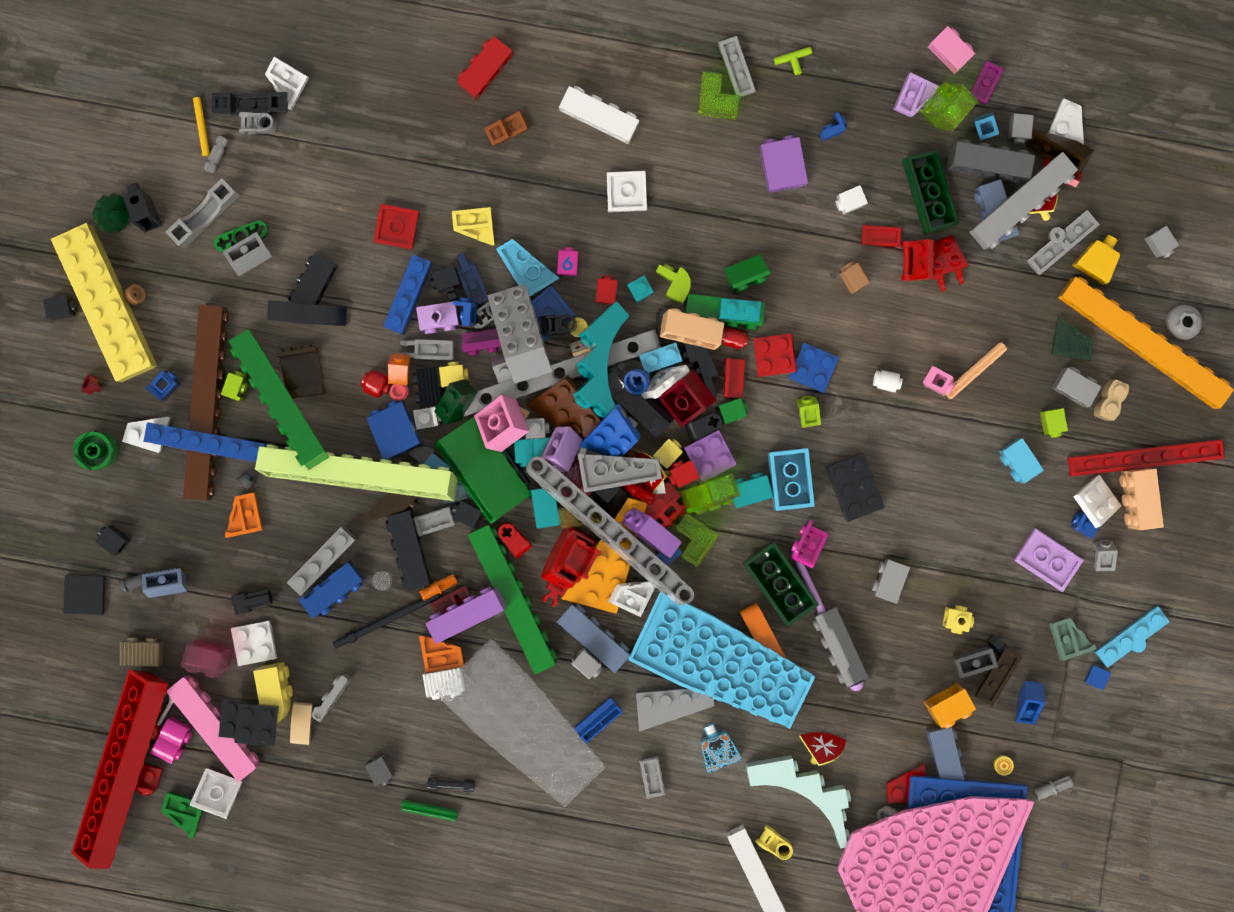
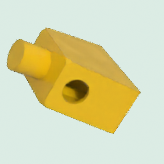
[1072,235,1120,285]

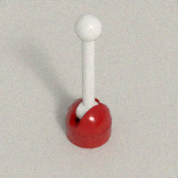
[151,697,174,740]

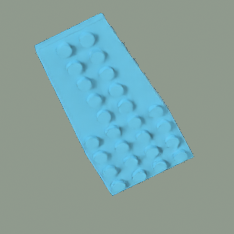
[628,591,815,729]

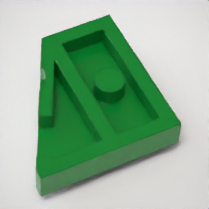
[161,791,203,839]

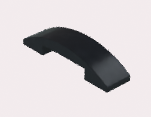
[211,92,288,115]
[267,300,347,326]

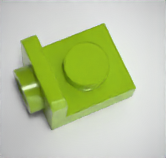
[796,396,821,428]

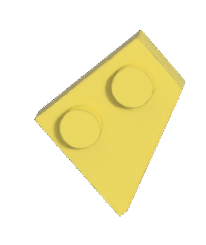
[452,207,495,246]

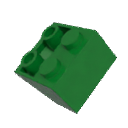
[723,254,771,293]

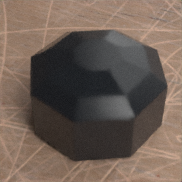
[987,634,1007,652]

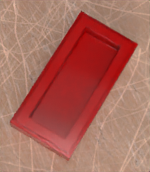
[861,225,902,247]

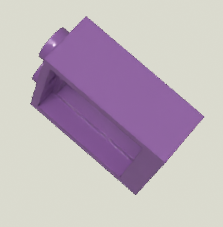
[621,507,682,558]

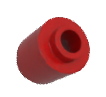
[721,327,749,350]

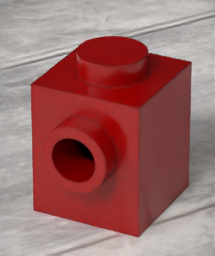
[668,460,700,488]

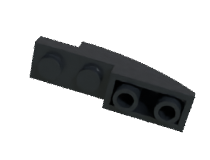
[679,342,718,397]

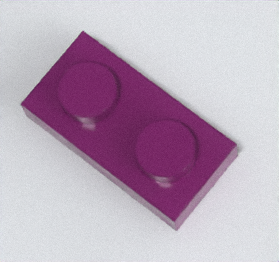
[968,61,1004,105]

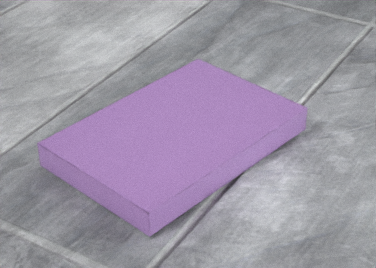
[1013,528,1084,592]

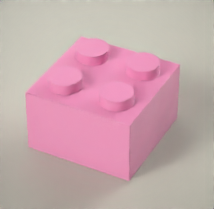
[474,395,529,452]

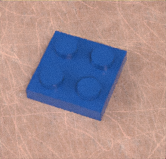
[788,343,839,393]

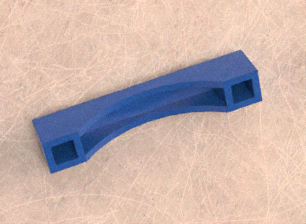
[143,422,267,462]

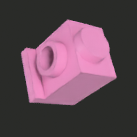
[923,366,955,396]

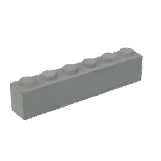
[969,152,1078,250]

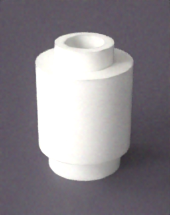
[873,370,903,393]

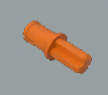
[419,574,457,601]

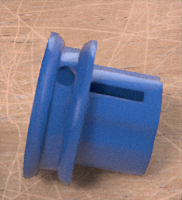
[624,369,650,395]

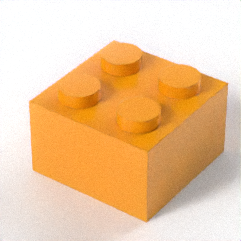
[923,683,976,728]

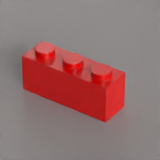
[457,36,513,100]

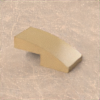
[290,702,313,745]

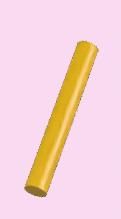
[193,97,210,156]

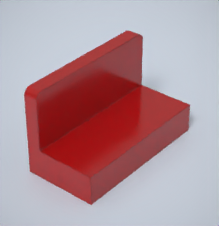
[723,358,745,398]

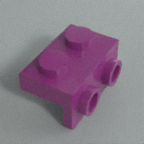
[462,329,501,356]

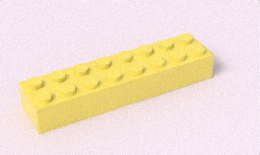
[51,223,157,382]

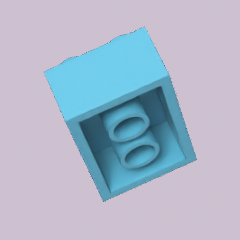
[767,448,815,511]

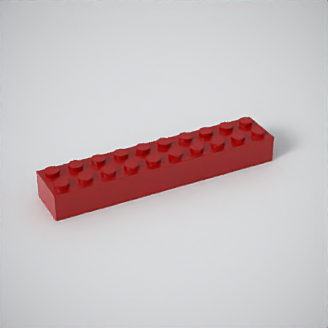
[71,669,168,869]

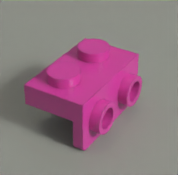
[791,520,829,569]

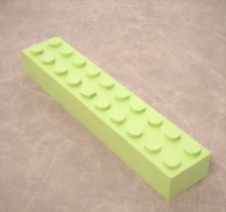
[255,445,458,501]

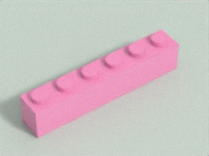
[167,674,260,782]

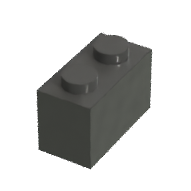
[951,646,998,678]

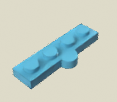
[1094,606,1169,668]

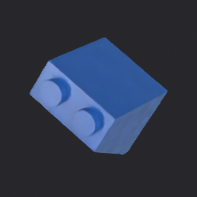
[366,400,424,460]

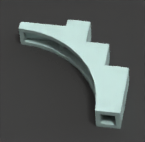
[746,755,851,849]

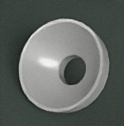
[1165,305,1202,340]

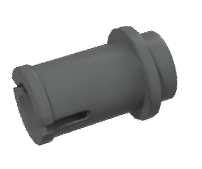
[118,574,142,593]

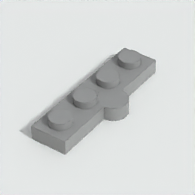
[1026,210,1100,275]

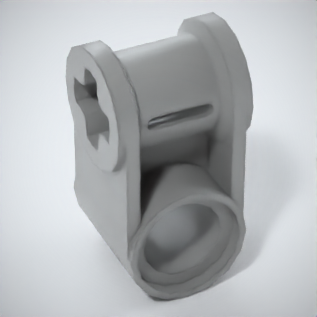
[239,112,278,135]

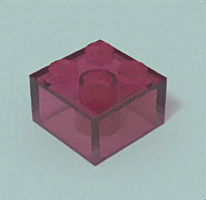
[181,639,234,678]

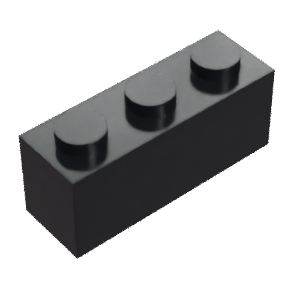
[288,253,338,305]

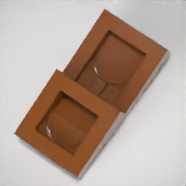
[484,111,530,146]

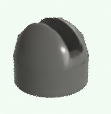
[237,473,254,490]

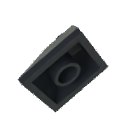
[588,486,635,519]

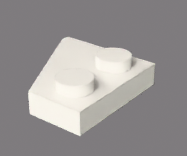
[265,57,309,110]
[1048,99,1084,144]
[641,365,690,399]
[122,417,172,453]

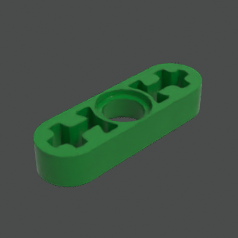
[214,220,269,253]

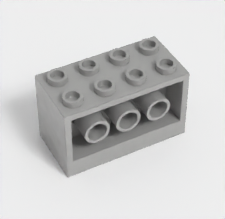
[487,284,552,383]

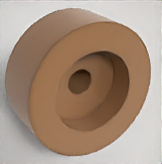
[125,284,146,305]

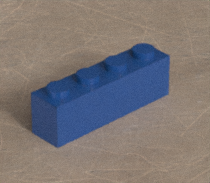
[383,255,433,335]

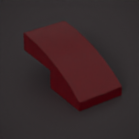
[430,586,471,614]

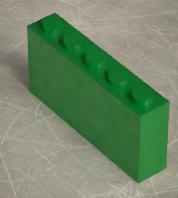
[434,417,532,524]

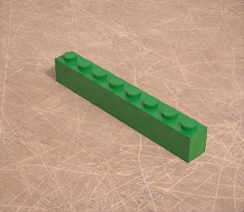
[229,329,329,470]
[468,524,558,674]

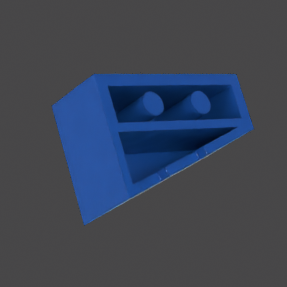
[298,561,365,619]

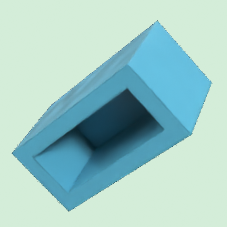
[639,343,682,373]
[999,438,1044,483]

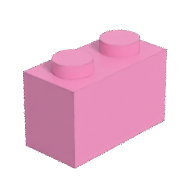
[928,26,975,74]

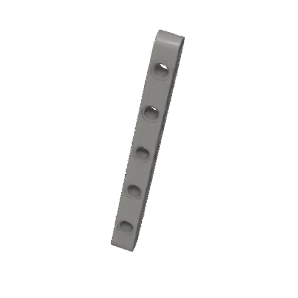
[464,329,662,417]
[526,456,694,605]

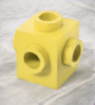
[942,605,974,634]

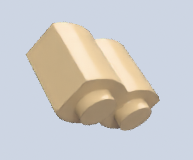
[1094,380,1129,421]

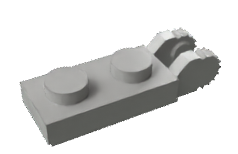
[400,340,454,360]

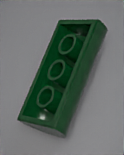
[901,150,959,235]
[743,541,819,627]

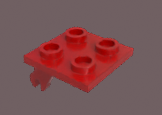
[932,235,968,292]

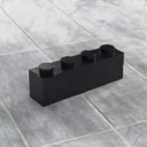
[385,510,432,592]

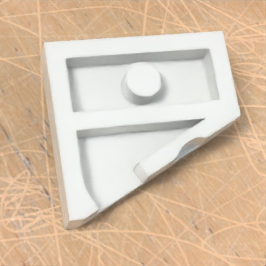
[608,581,655,617]

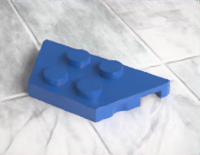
[579,404,641,457]

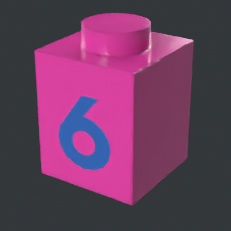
[557,247,578,277]

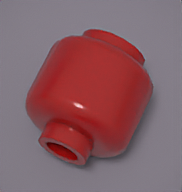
[360,370,391,398]

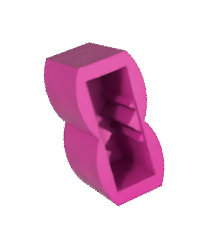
[151,716,192,764]

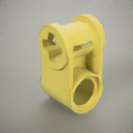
[755,825,793,860]

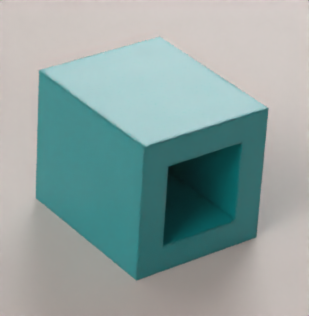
[627,276,654,304]

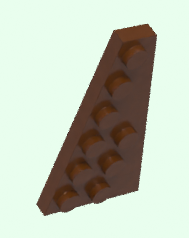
[526,375,637,458]

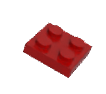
[373,204,419,250]
[753,333,797,377]

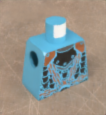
[700,723,742,773]

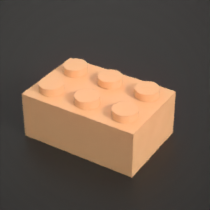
[1119,468,1164,530]

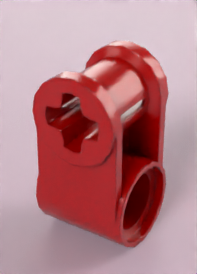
[498,522,533,559]

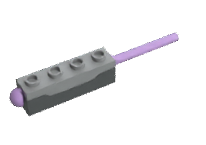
[791,552,869,691]

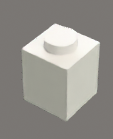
[835,186,868,215]

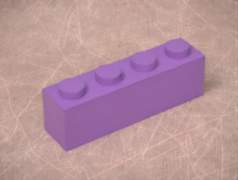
[425,586,507,644]

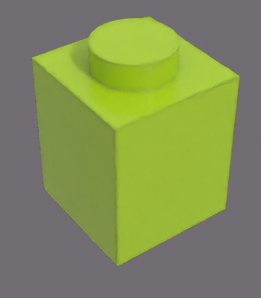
[1040,408,1068,438]

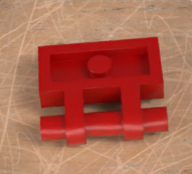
[645,482,690,529]

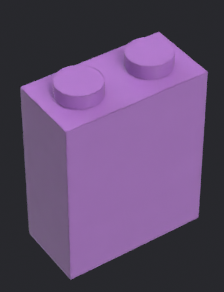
[760,135,808,193]

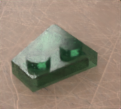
[1051,318,1094,361]

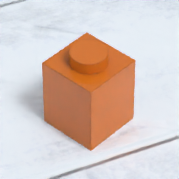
[388,353,410,385]

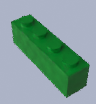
[685,294,765,330]

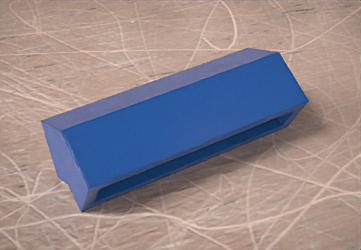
[574,696,623,743]

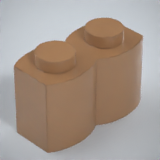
[839,261,871,294]

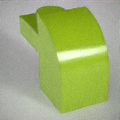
[655,264,691,305]

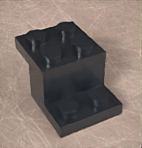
[218,697,279,746]

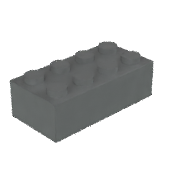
[945,139,1035,184]

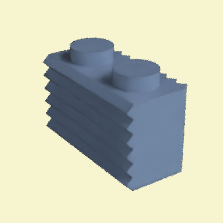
[142,568,187,598]

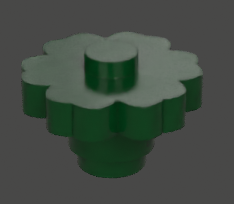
[93,193,130,234]

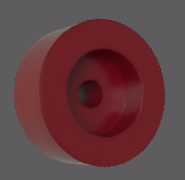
[81,374,102,395]

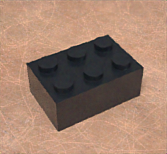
[825,453,885,522]

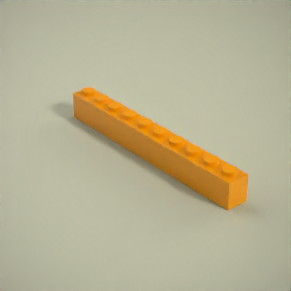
[1057,277,1234,409]

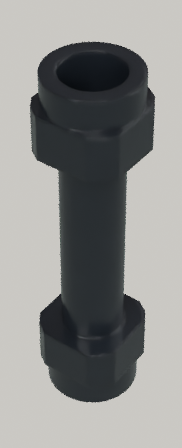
[427,777,475,792]

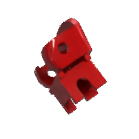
[541,523,602,589]

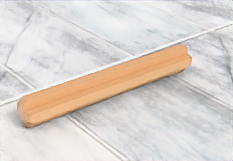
[946,342,1007,399]

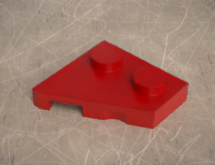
[886,764,926,803]

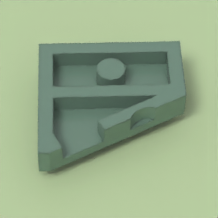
[1049,617,1097,661]

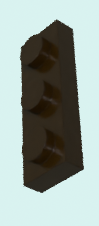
[974,648,1023,707]

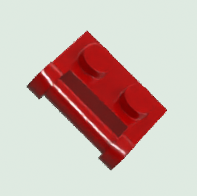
[901,239,933,281]

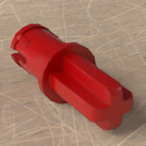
[620,483,656,505]

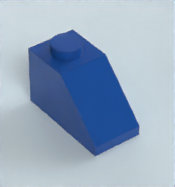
[1015,681,1045,725]

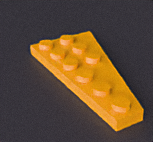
[561,497,647,614]

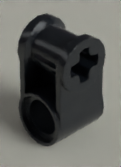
[539,314,577,336]
[684,413,722,443]

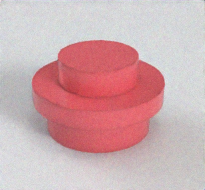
[389,384,409,401]

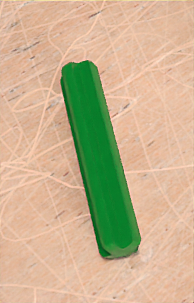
[401,800,458,821]

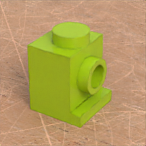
[221,371,248,401]

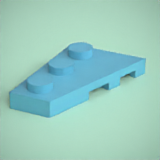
[496,239,560,297]

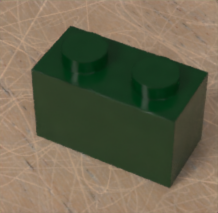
[434,379,477,425]

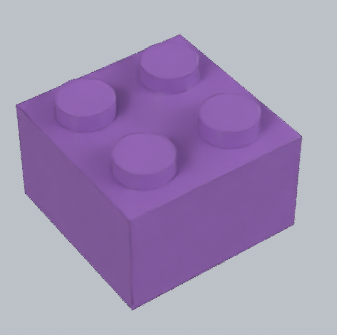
[684,430,737,482]

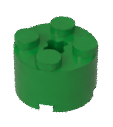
[73,431,120,470]

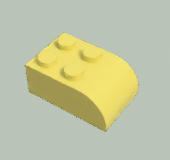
[253,662,293,724]

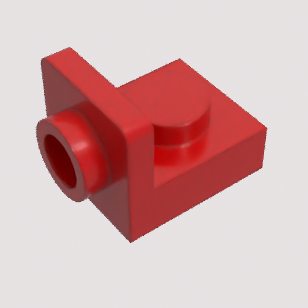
[135,763,163,796]

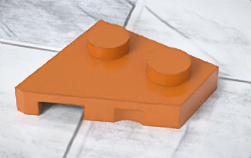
[225,492,263,538]
[419,635,464,673]

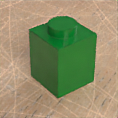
[718,398,749,424]

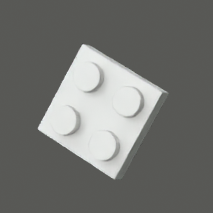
[607,171,647,212]
[1073,475,1121,528]
[231,620,278,666]
[190,768,242,819]

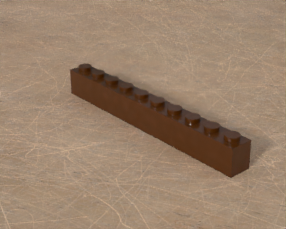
[183,305,229,501]

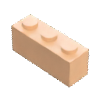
[660,308,724,350]

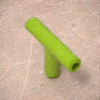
[774,47,812,75]

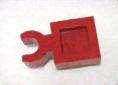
[542,572,570,607]

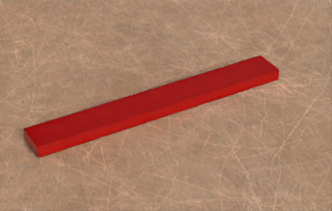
[1067,439,1225,477]

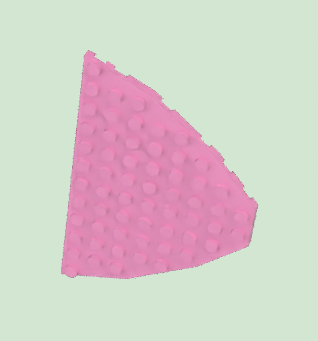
[837,796,1034,912]

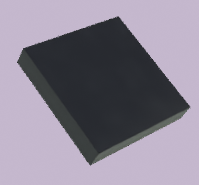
[63,575,105,615]

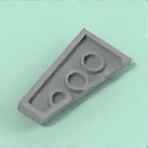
[578,454,662,493]
[636,688,714,732]

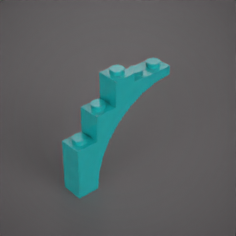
[572,301,629,418]

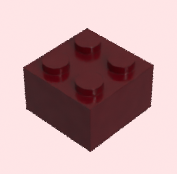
[658,370,717,428]

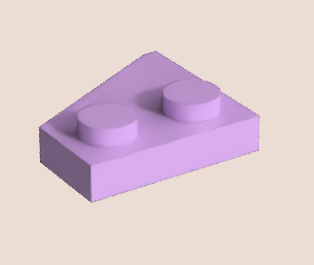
[893,72,943,117]

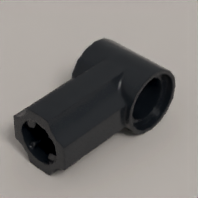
[231,589,273,615]

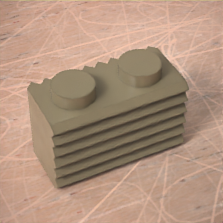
[120,637,164,667]

